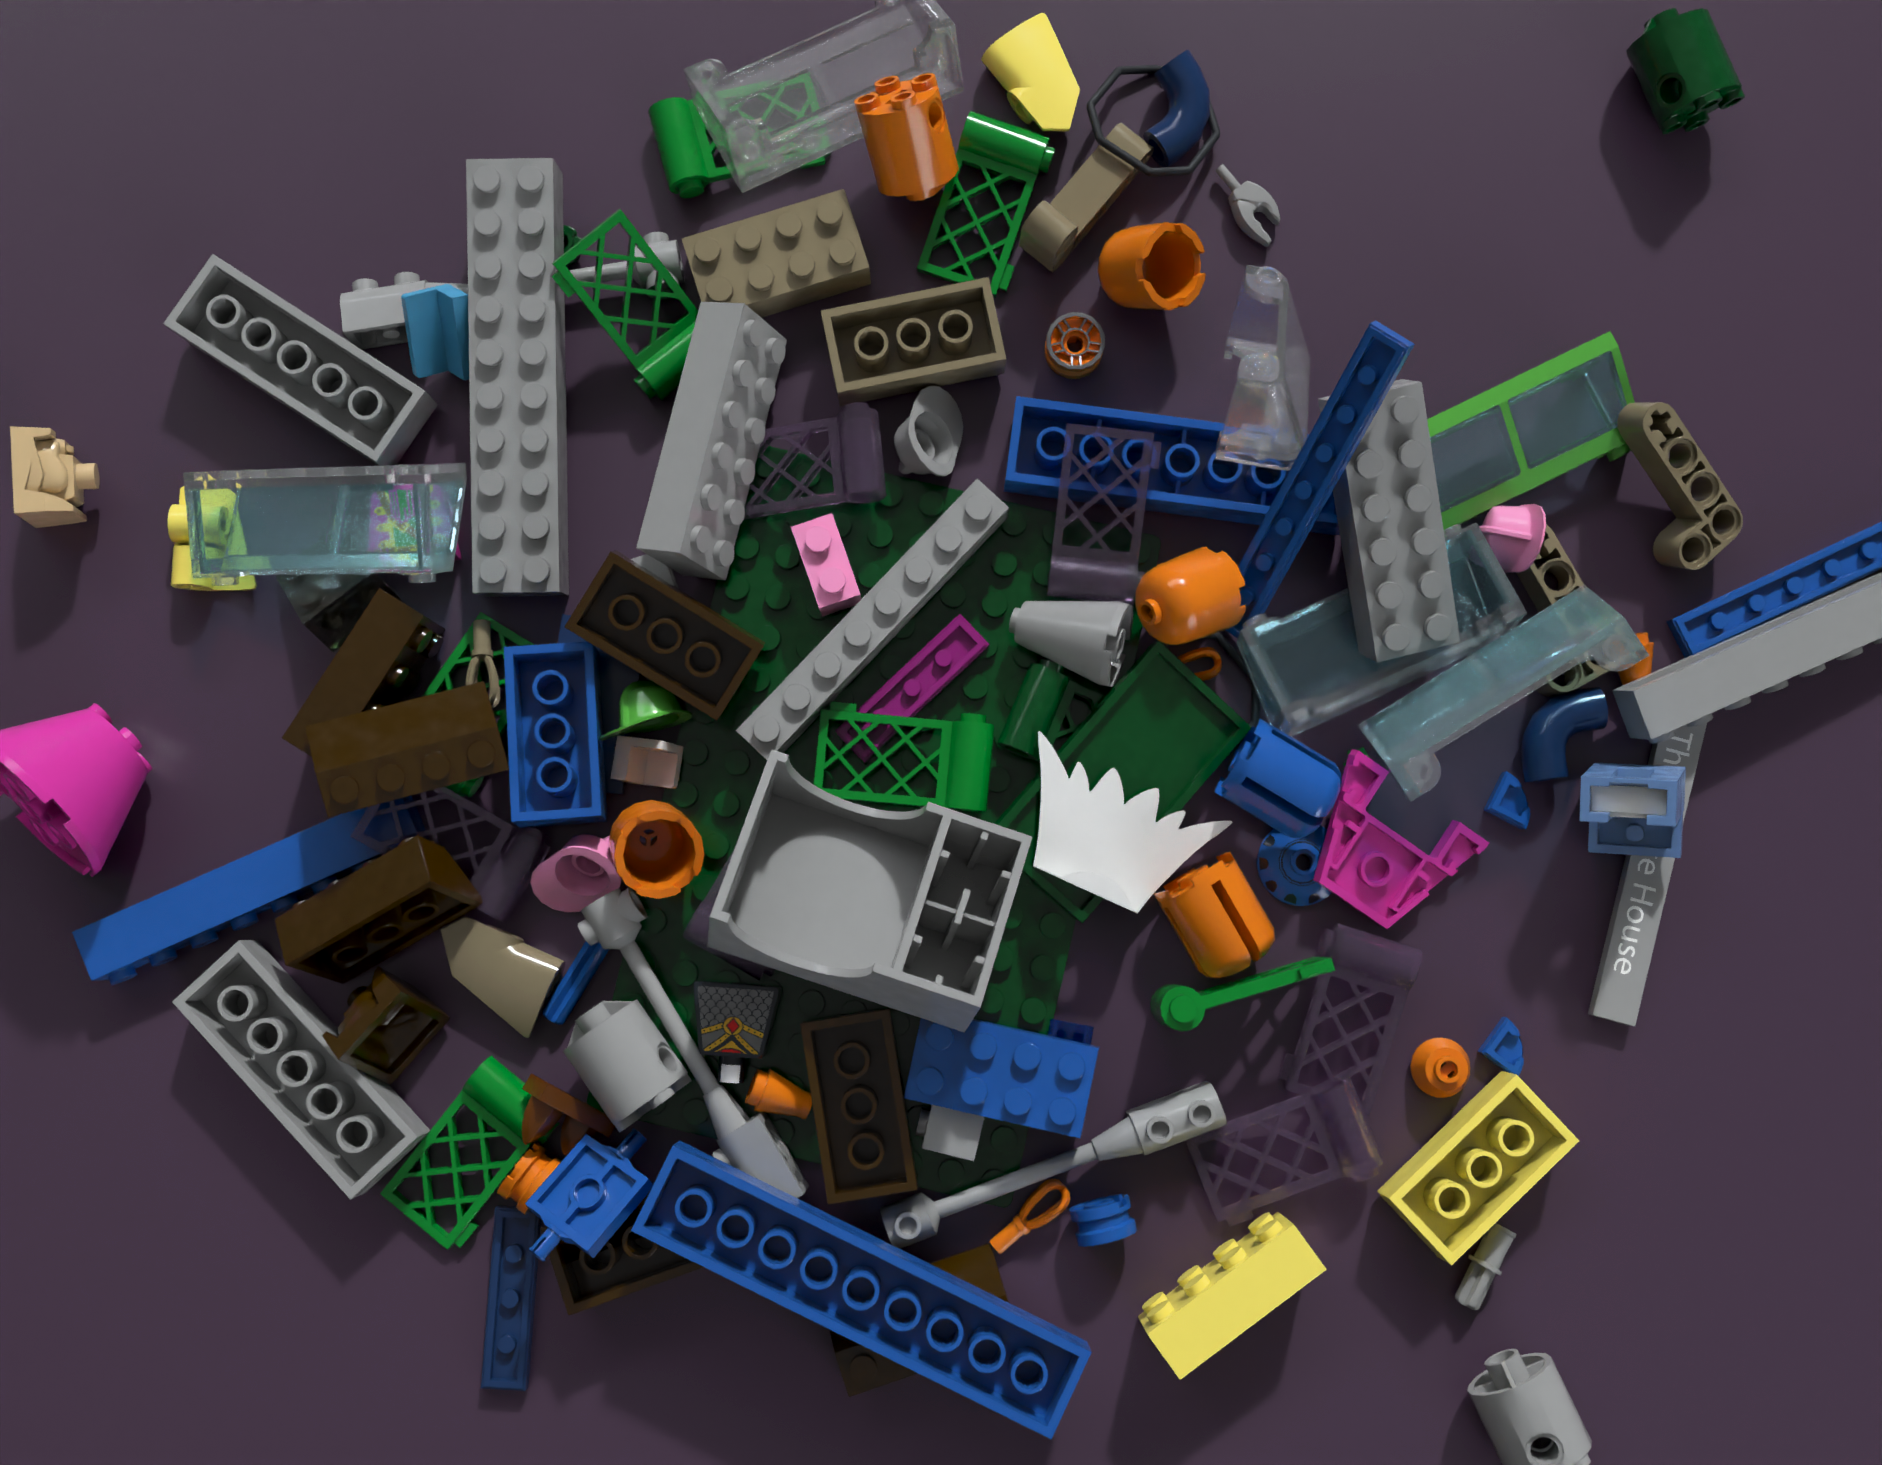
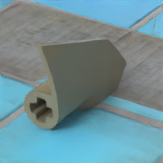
[441,917,565,1038]

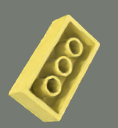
[1377,1071,1579,1266]
[1138,1212,1327,1380]

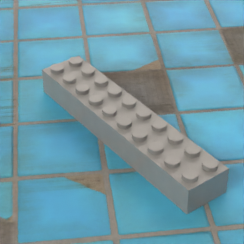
[466,158,569,597]

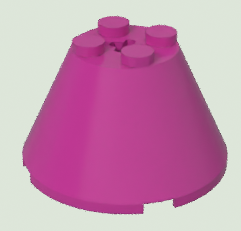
[0,703,152,877]

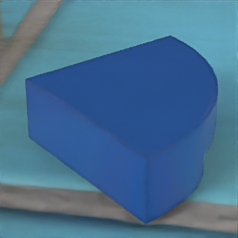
[1484,771,1530,830]
[1477,1017,1524,1076]

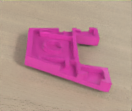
[1313,749,1489,929]

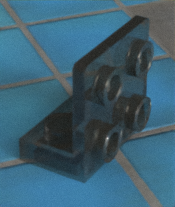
[276,525,401,652]

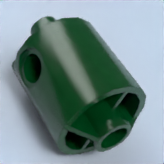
[1626,8,1745,134]

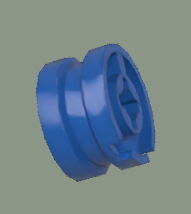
[1069,1194,1138,1247]

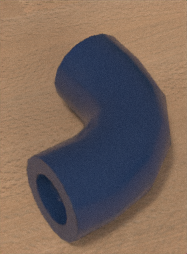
[1143,49,1210,167]
[1521,687,1608,783]

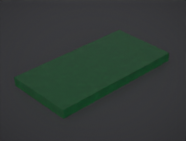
[994,641,1252,923]

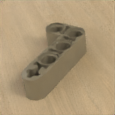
[1019,122,1154,272]
[1617,402,1743,570]
[1516,524,1621,697]

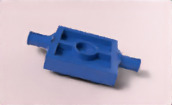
[525,1128,653,1262]

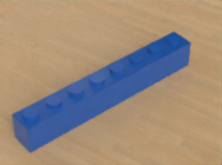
[72,795,430,985]

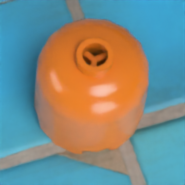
[1098,222,1206,310]
[1135,547,1246,645]
[609,800,705,899]

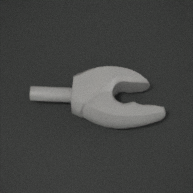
[1215,164,1280,247]

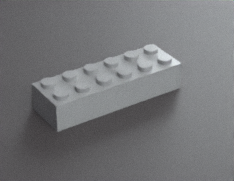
[163,254,438,474]
[636,302,787,580]
[1318,379,1460,663]
[172,940,430,1200]

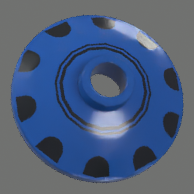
[1257,825,1331,906]

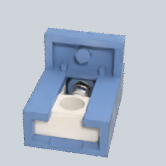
[1579,763,1686,858]

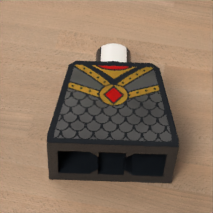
[693,981,782,1083]

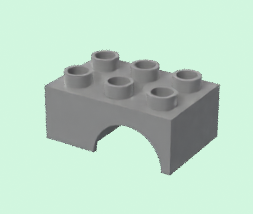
[707,749,1032,1033]

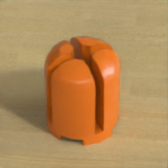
[1154,852,1275,978]

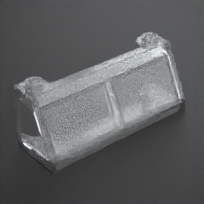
[683,0,964,193]

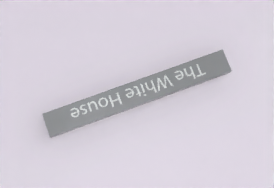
[1588,722,1707,1026]

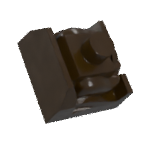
[322,966,450,1085]

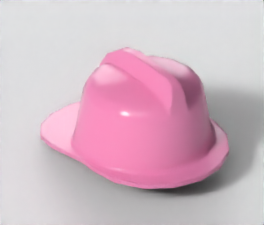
[1470,504,1546,573]
[530,834,622,912]

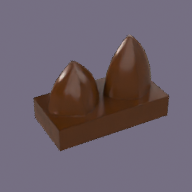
[522,1073,615,1155]

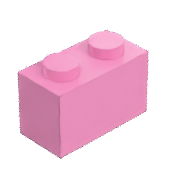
[791,513,861,617]

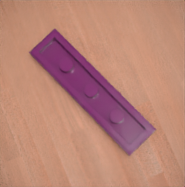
[835,614,990,764]

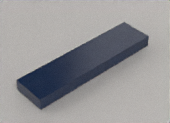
[481,1205,541,1391]

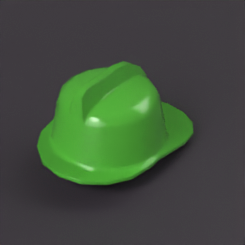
[598,680,692,741]

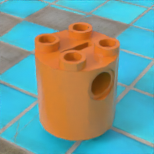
[854,73,959,201]

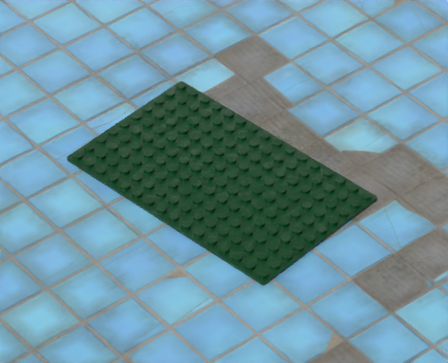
[587,444,1161,1208]

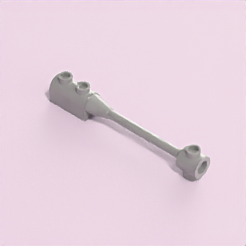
[340,232,685,350]
[578,888,809,1198]
[880,1081,1227,1249]

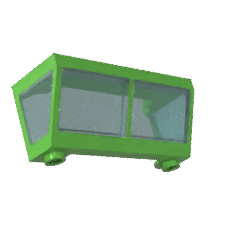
[1427,331,1635,542]

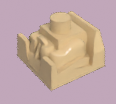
[10,426,100,528]

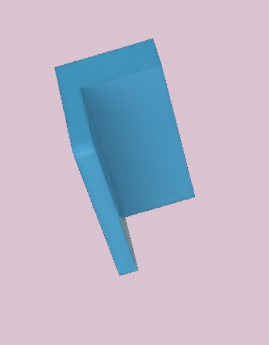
[401,284,469,380]

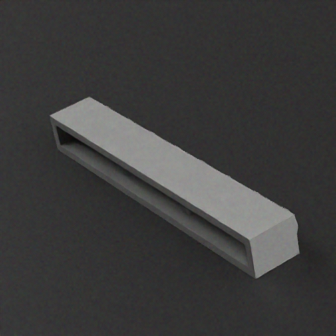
[736,478,1009,760]
[1612,572,1882,744]

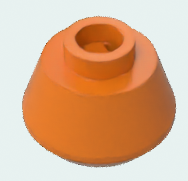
[1410,1038,1470,1098]

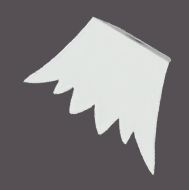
[1033,731,1233,914]

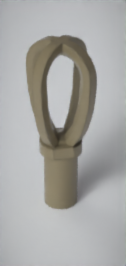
[466,619,500,709]

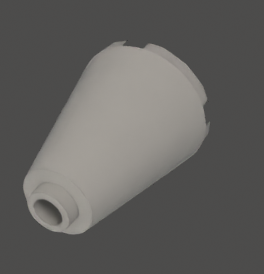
[1009,601,1133,687]

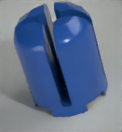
[1214,718,1342,839]

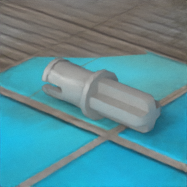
[1455,1223,1517,1310]

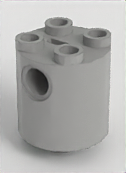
[563,999,692,1133]
[1467,1349,1592,1465]

